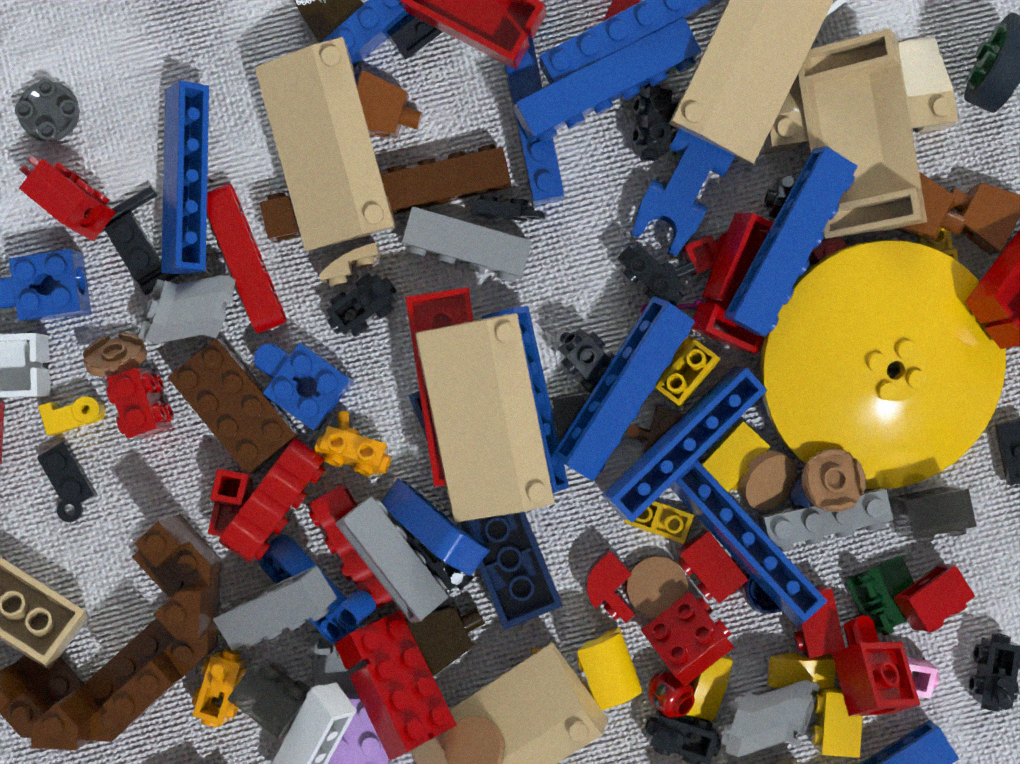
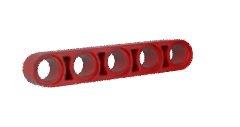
[207,183,287,334]

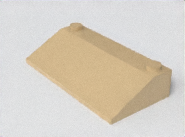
[668,0,834,164]
[798,28,927,239]
[254,37,396,252]
[764,38,958,153]
[415,313,555,522]
[411,642,608,764]

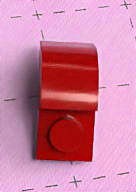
[207,468,253,537]
[585,548,635,623]

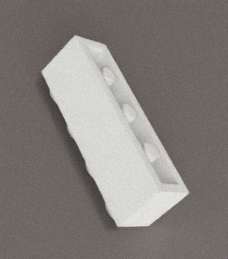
[272,682,357,764]

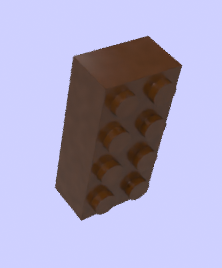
[168,338,301,474]

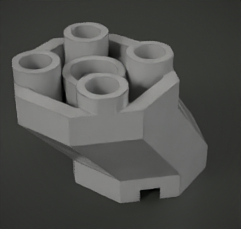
[137,275,236,344]
[721,680,820,757]

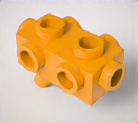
[315,411,392,476]
[192,649,250,727]

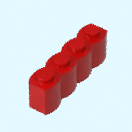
[219,438,326,564]
[308,483,393,610]

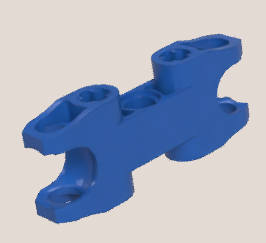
[630,129,735,258]

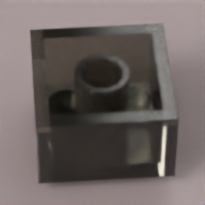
[888,485,977,543]
[227,661,311,738]

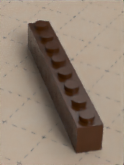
[260,144,511,242]

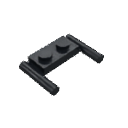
[104,185,179,295]

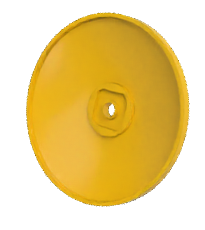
[760,240,1006,489]

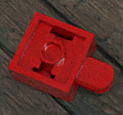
[19,155,116,241]
[832,615,920,716]

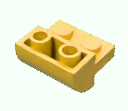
[655,336,720,408]
[577,626,642,710]

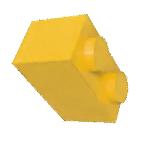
[700,421,770,492]
[811,687,863,758]

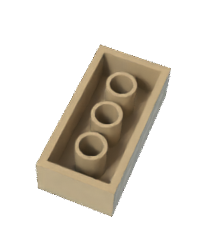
[0,557,88,671]

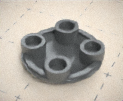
[15,79,80,142]

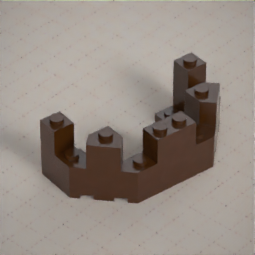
[0,514,222,751]

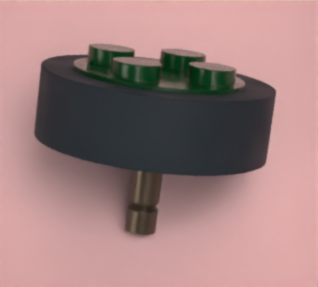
[964,12,1020,113]

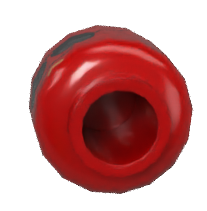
[648,670,695,718]

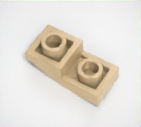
[319,242,381,287]

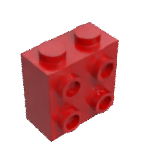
[106,368,174,439]
[641,591,734,686]

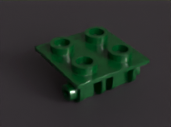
[845,555,914,636]

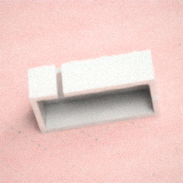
[0,333,50,398]

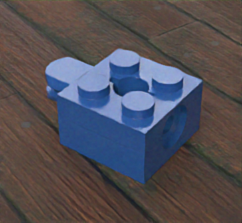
[0,249,92,323]
[254,343,355,430]

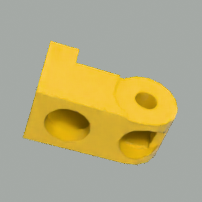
[38,396,106,436]

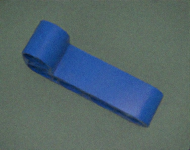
[381,478,490,576]
[257,534,376,644]

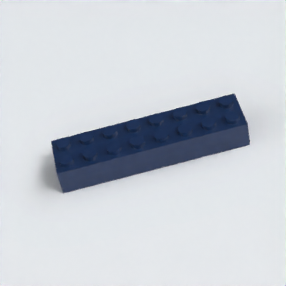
[408,391,563,630]

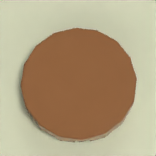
[83,333,147,377]
[802,448,866,512]
[739,450,797,510]
[626,555,688,618]
[445,716,505,764]

